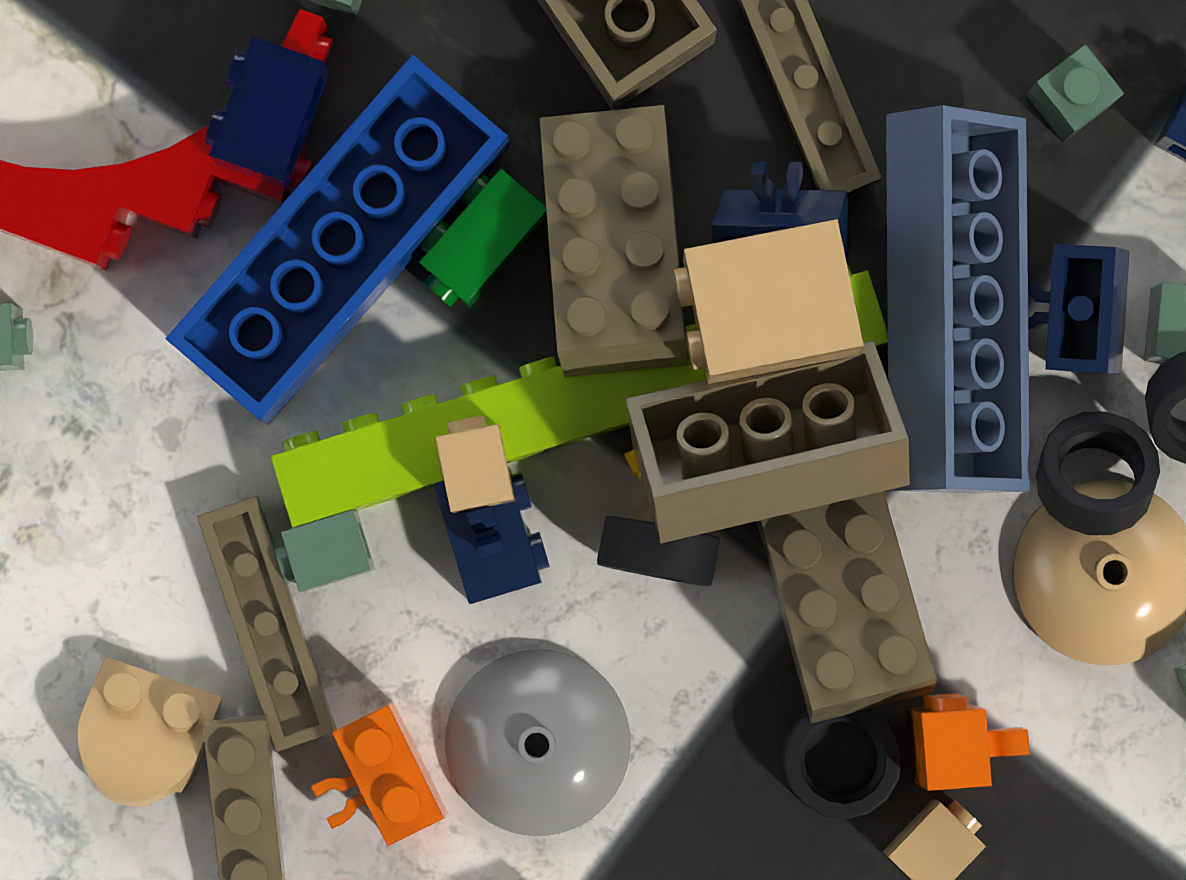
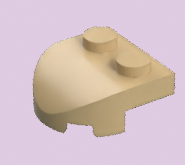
[77,656,222,807]

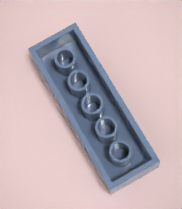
[886,105,1030,493]

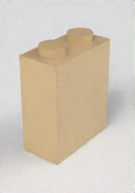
[673,219,864,384]

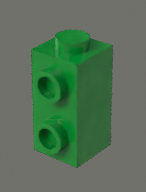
[419,169,547,308]

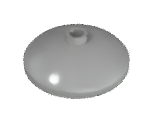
[445,649,631,836]

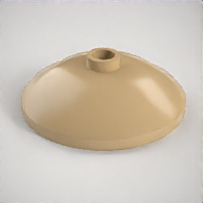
[1012,480,1186,665]

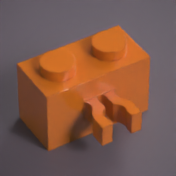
[908,693,1030,791]
[311,702,448,847]

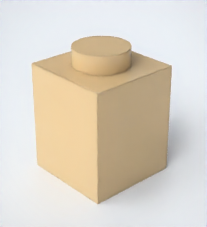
[436,416,515,514]
[882,798,986,880]

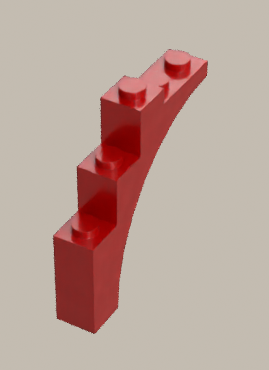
[0,9,333,271]

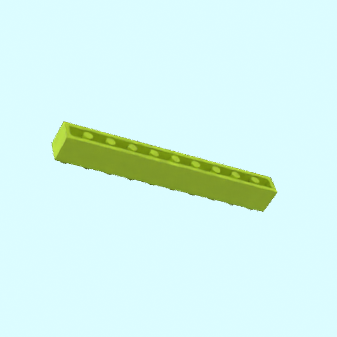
[271,265,888,528]

